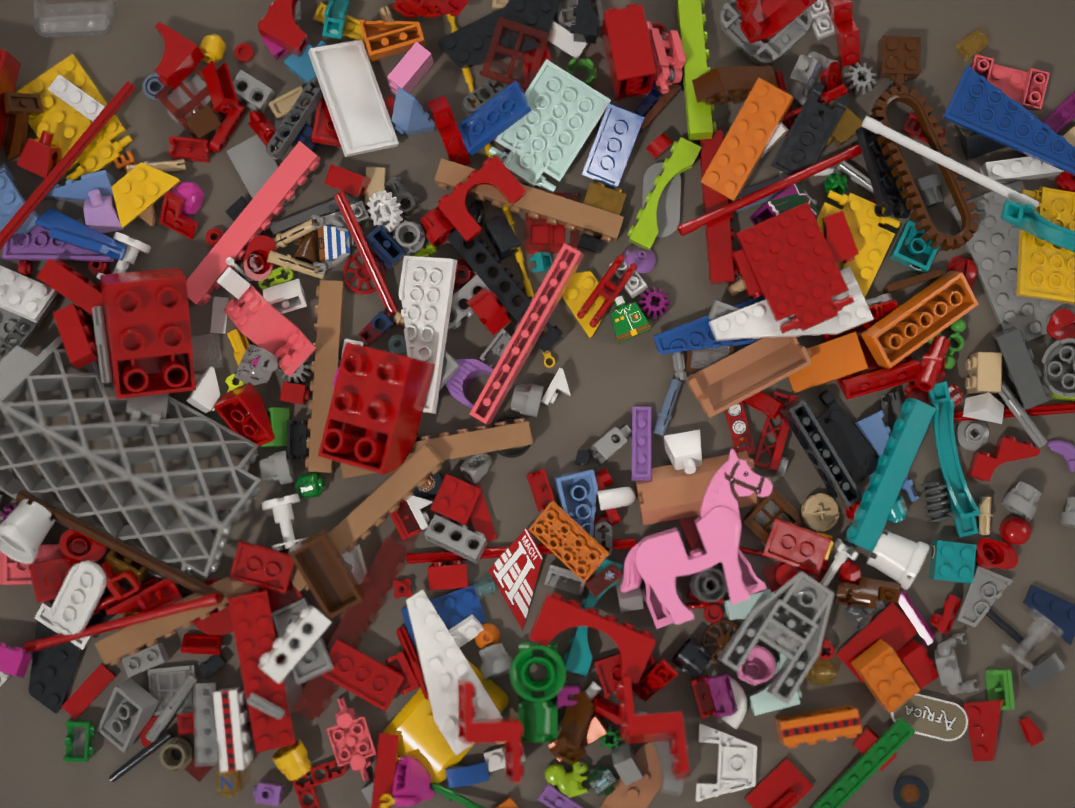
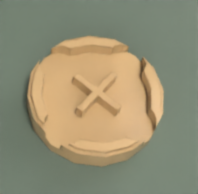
[801,493,839,532]

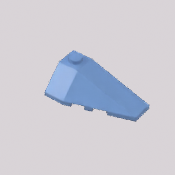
[391,87,437,136]
[44,170,116,202]
[553,469,598,537]

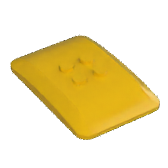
[383,657,509,784]

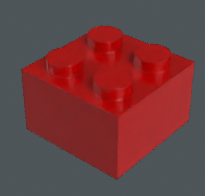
[431,474,483,525]

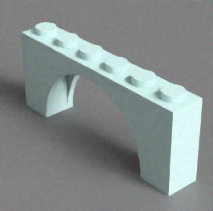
[723,589,802,716]

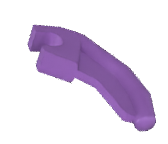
[1047,439,1075,472]

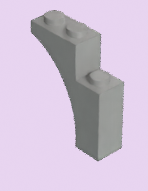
[634,711,688,796]

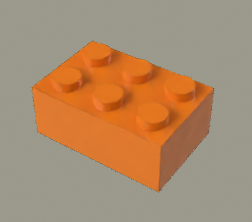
[851,639,920,714]

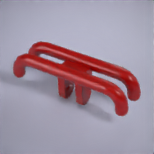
[577,254,637,328]

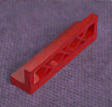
[754,391,798,471]

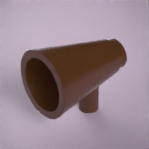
[292,229,319,264]

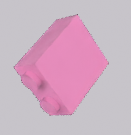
[387,42,434,95]

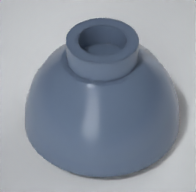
[142,74,169,101]

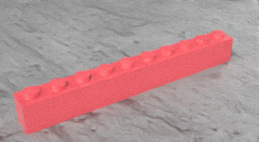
[186,141,321,306]
[469,243,585,424]

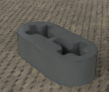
[594,520,612,556]

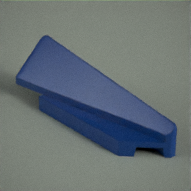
[34,209,127,261]

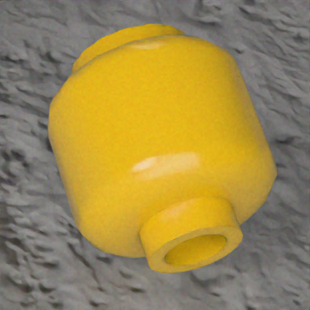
[199,34,226,63]

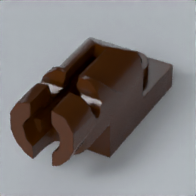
[836,577,901,609]

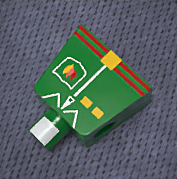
[610,295,652,344]

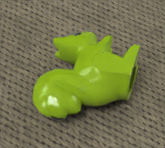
[544,761,588,798]

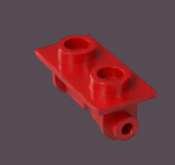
[248,110,277,147]

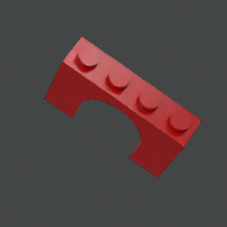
[437,156,526,243]

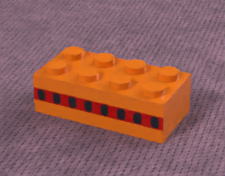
[774,705,862,748]

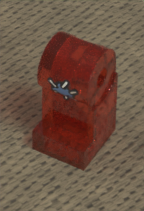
[584,563,623,598]

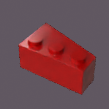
[53,303,98,369]

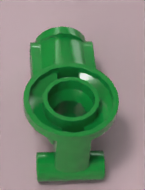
[510,642,566,742]

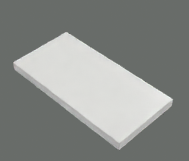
[308,40,399,157]

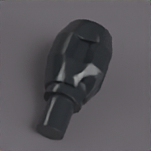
[468,199,485,227]

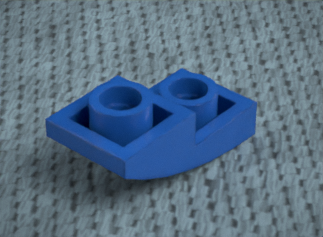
[445,760,489,788]

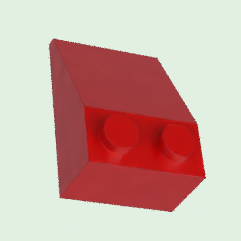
[213,382,275,446]

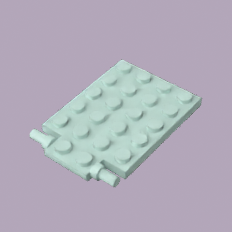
[488,59,611,193]

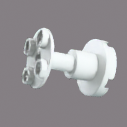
[96,232,151,280]
[261,494,306,551]

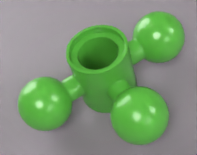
[928,318,966,369]

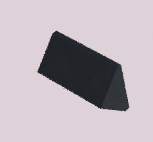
[954,124,1008,160]

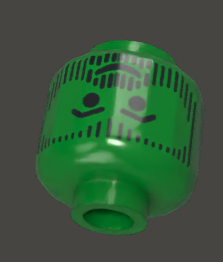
[295,472,326,499]

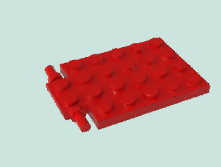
[736,202,854,334]

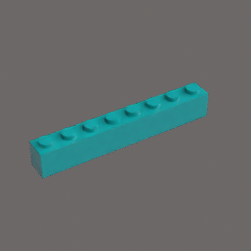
[845,397,936,552]

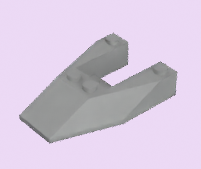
[718,571,834,704]

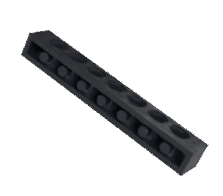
[446,229,564,355]

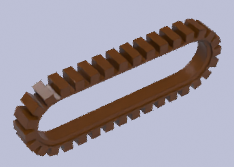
[870,85,979,251]

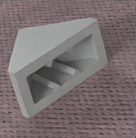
[611,743,644,786]

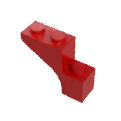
[827,0,860,67]
[427,95,471,166]
[966,435,1041,482]

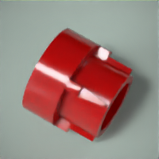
[420,207,455,247]

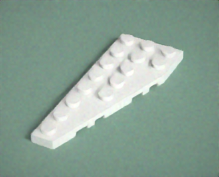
[399,256,457,414]
[709,267,874,341]
[405,590,502,755]

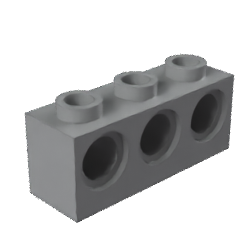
[448,275,491,331]
[424,514,487,564]

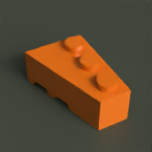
[359,20,426,62]

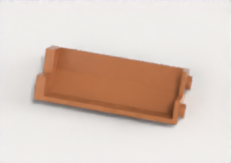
[685,336,813,418]
[635,451,759,525]

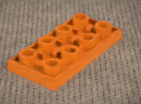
[788,332,869,394]
[528,501,610,583]

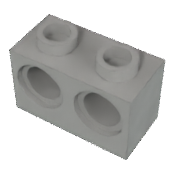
[233,70,276,113]
[122,642,170,678]

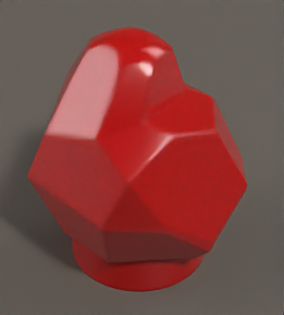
[839,559,862,585]

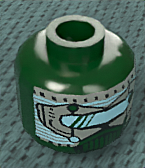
[588,766,617,797]

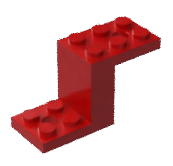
[616,676,689,780]
[458,679,524,783]

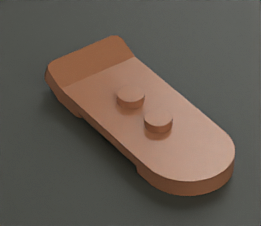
[599,742,662,808]

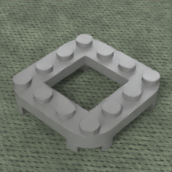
[719,0,812,66]

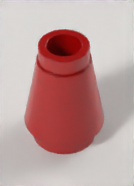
[1018,716,1045,747]

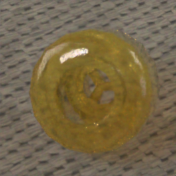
[806,660,836,686]

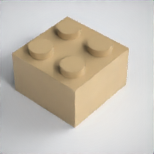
[965,352,1002,394]

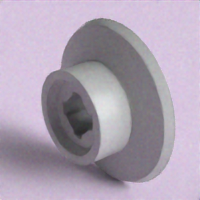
[955,420,990,451]

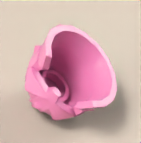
[737,645,776,686]

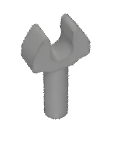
[865,293,893,307]

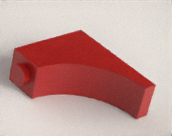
[154,21,205,89]

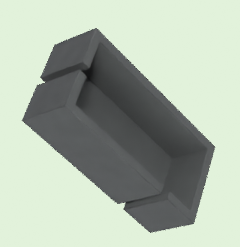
[992,326,1049,410]

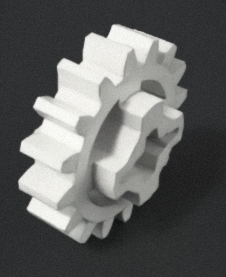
[367,190,403,232]

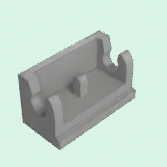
[479,328,512,369]
[544,564,585,596]

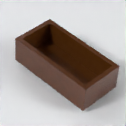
[692,66,778,105]
[289,529,364,620]

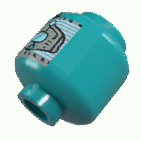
[887,496,908,523]

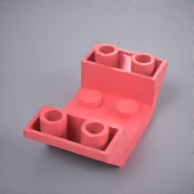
[971,54,1050,110]
[0,544,66,585]

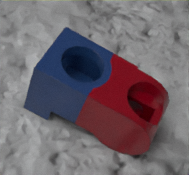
[358,311,396,347]

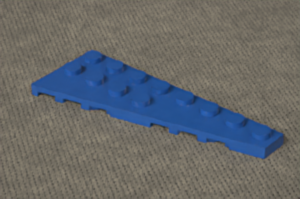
[943,65,1075,176]
[653,295,813,354]

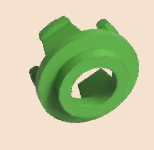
[566,58,597,87]

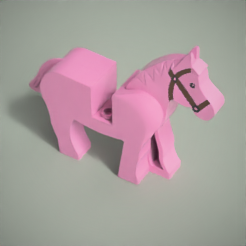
[620,449,773,629]

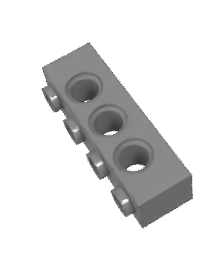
[193,683,218,767]

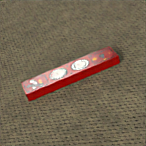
[724,401,756,455]

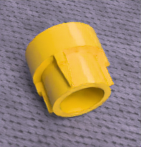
[272,739,312,781]

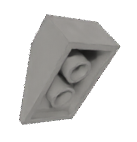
[97,679,159,753]

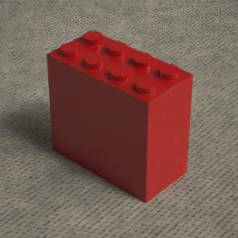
[601,4,656,100]

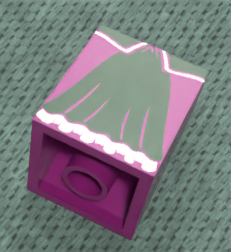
[749,183,819,225]

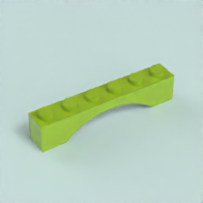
[627,137,701,252]

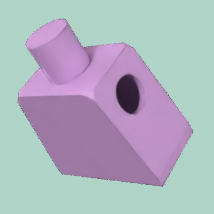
[84,189,124,233]

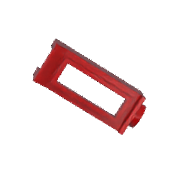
[201,61,238,113]

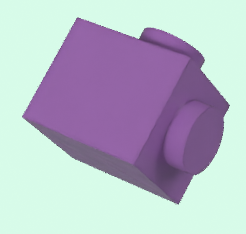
[253,780,284,806]

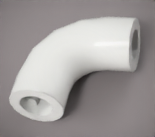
[597,487,637,510]
[721,675,747,729]

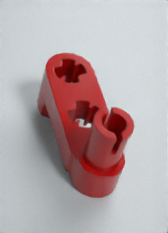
[594,468,621,530]

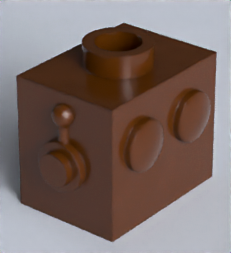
[185,105,221,139]

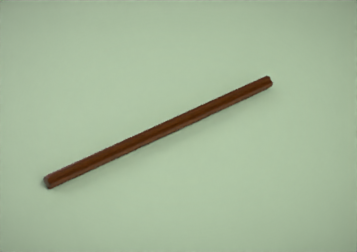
[16,490,225,603]

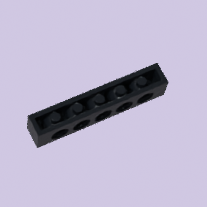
[780,399,862,508]

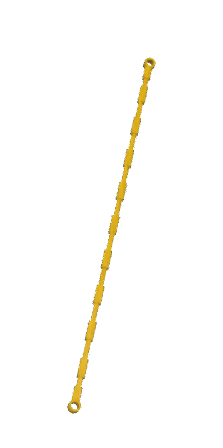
[447,14,555,368]

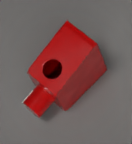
[17,130,61,178]

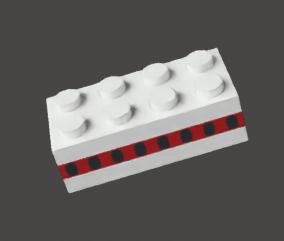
[213,686,253,772]

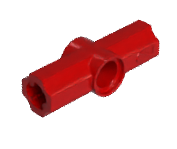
[916,336,950,392]

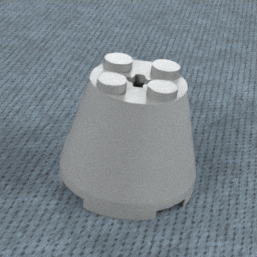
[1041,338,1075,397]

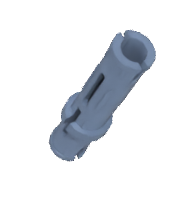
[652,379,683,437]

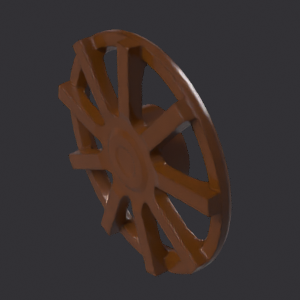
[703,620,739,664]

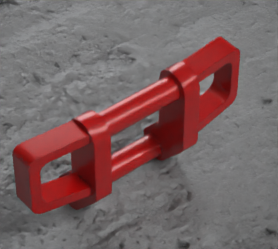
[92,562,141,615]

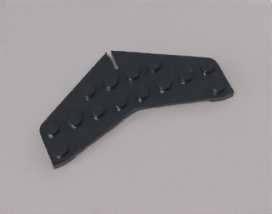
[437,0,561,69]
[29,580,144,714]

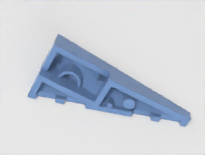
[854,411,919,502]

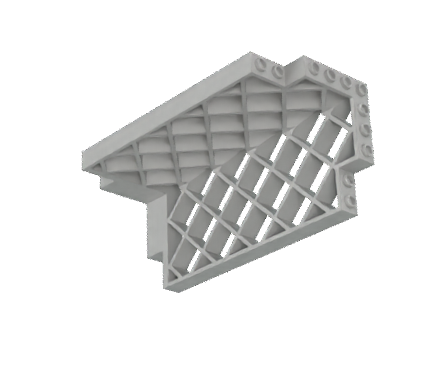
[0,336,261,589]

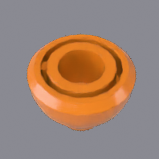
[474,623,501,649]

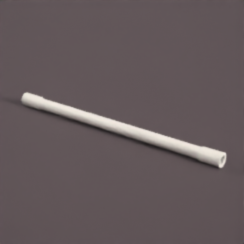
[861,116,1039,210]

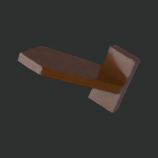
[2,92,43,161]
[549,688,595,765]

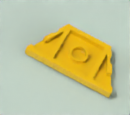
[111,162,181,228]
[562,271,606,339]

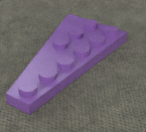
[2,214,114,262]

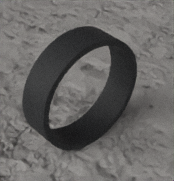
[492,415,531,458]

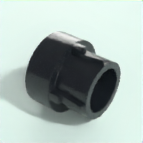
[671,637,712,677]

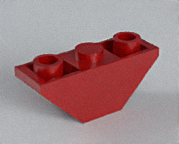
[632,658,678,702]

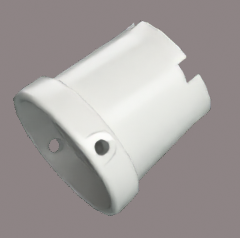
[0,499,55,564]
[867,529,929,590]

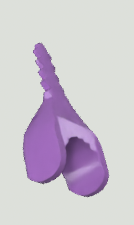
[446,359,494,410]

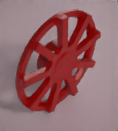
[343,253,386,295]

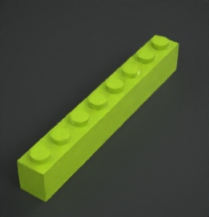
[676,0,716,141]

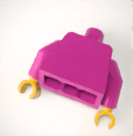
[380,755,434,808]

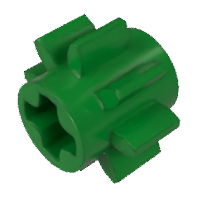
[823,172,848,195]
[598,725,622,751]

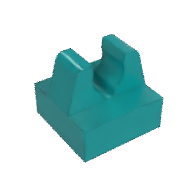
[530,252,552,273]

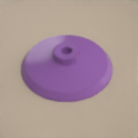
[623,244,656,273]

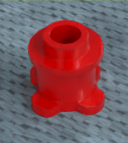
[87,261,111,277]

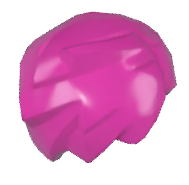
[171,182,204,216]

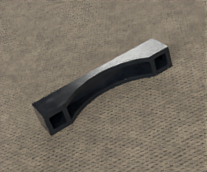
[570,0,599,44]

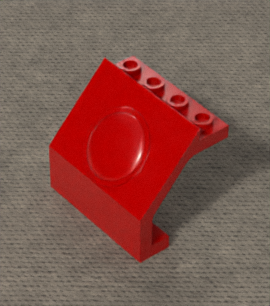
[822,299,921,400]

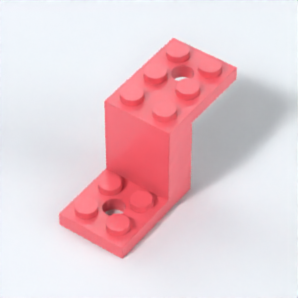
[224,282,316,377]

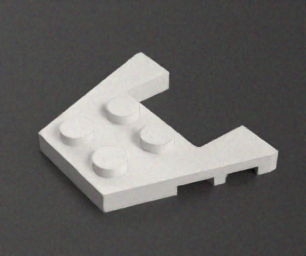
[695,724,757,802]

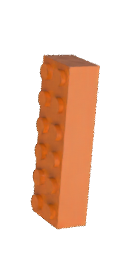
[700,78,795,201]
[861,271,979,369]

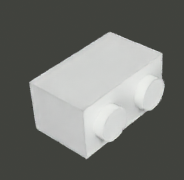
[262,279,307,314]

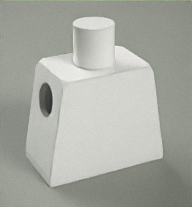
[664,430,702,474]

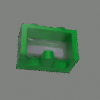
[63,719,95,762]

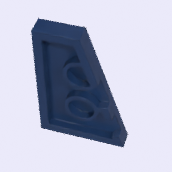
[1023,585,1075,645]

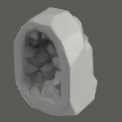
[460,453,492,485]

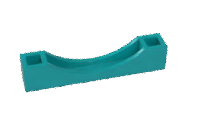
[563,559,623,677]

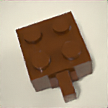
[877,35,921,89]

